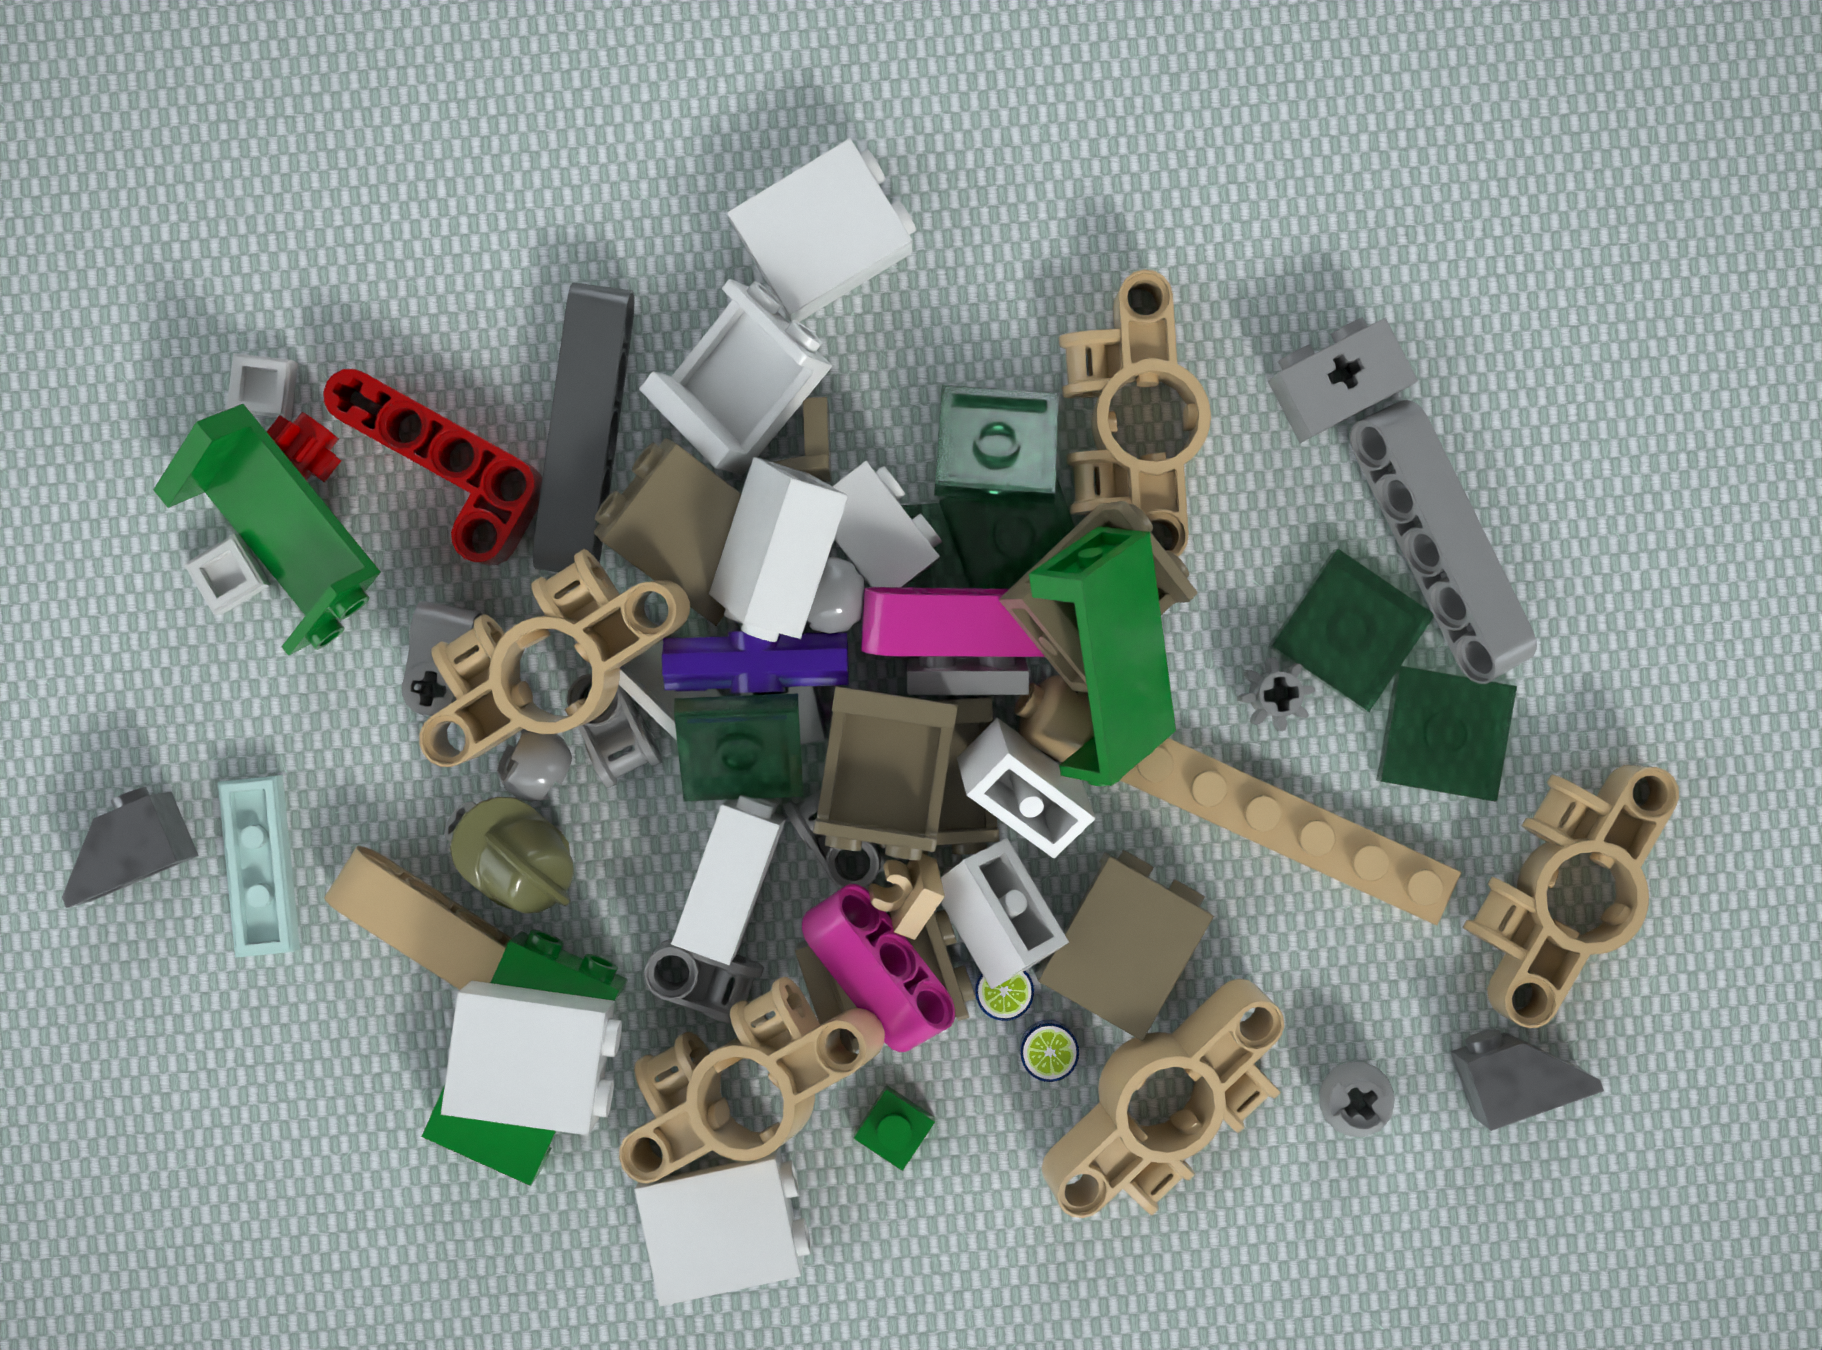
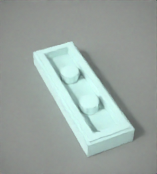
[218,775,300,958]

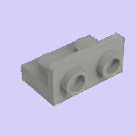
[907,656,1029,695]

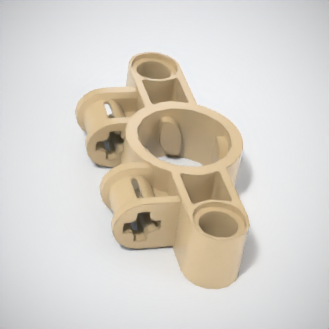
[1059,269,1211,557]
[419,549,690,767]
[1462,764,1679,1028]
[619,977,885,1184]
[1042,979,1284,1218]

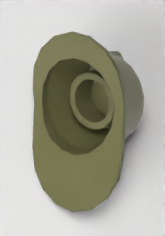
[450,797,574,914]

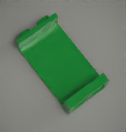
[153,404,381,656]
[1028,526,1176,787]
[421,929,628,1186]

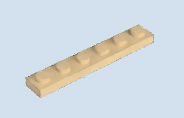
[1120,738,1462,926]

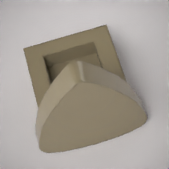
[773,397,832,482]

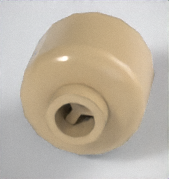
[1015,675,1094,763]

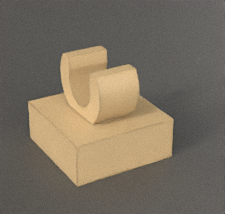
[868,854,945,940]

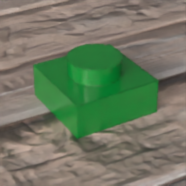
[854,1085,935,1171]

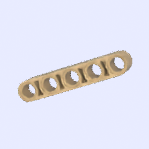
[324,846,512,990]

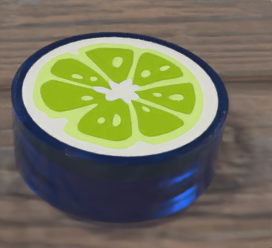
[975,970,1034,1021]
[1019,1020,1079,1082]

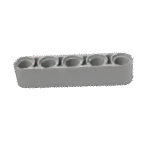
[1350,400,1537,684]

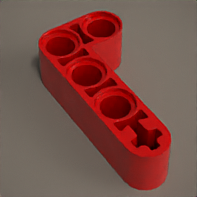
[323,369,542,566]

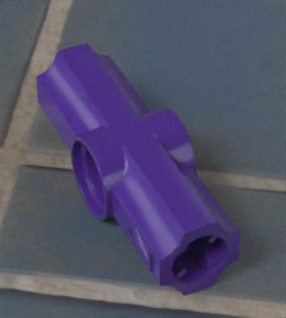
[662,631,849,693]

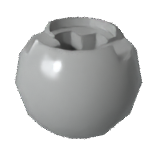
[807,556,864,634]
[497,729,572,802]
[1319,1062,1395,1137]

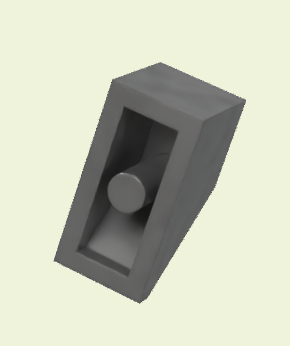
[62,787,199,908]
[1450,1029,1604,1131]

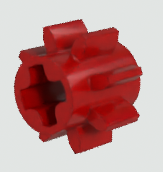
[266,412,342,483]

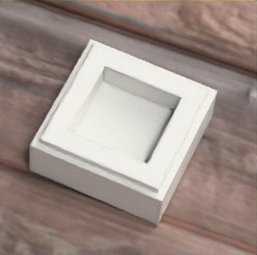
[227,353,298,421]
[184,534,271,615]

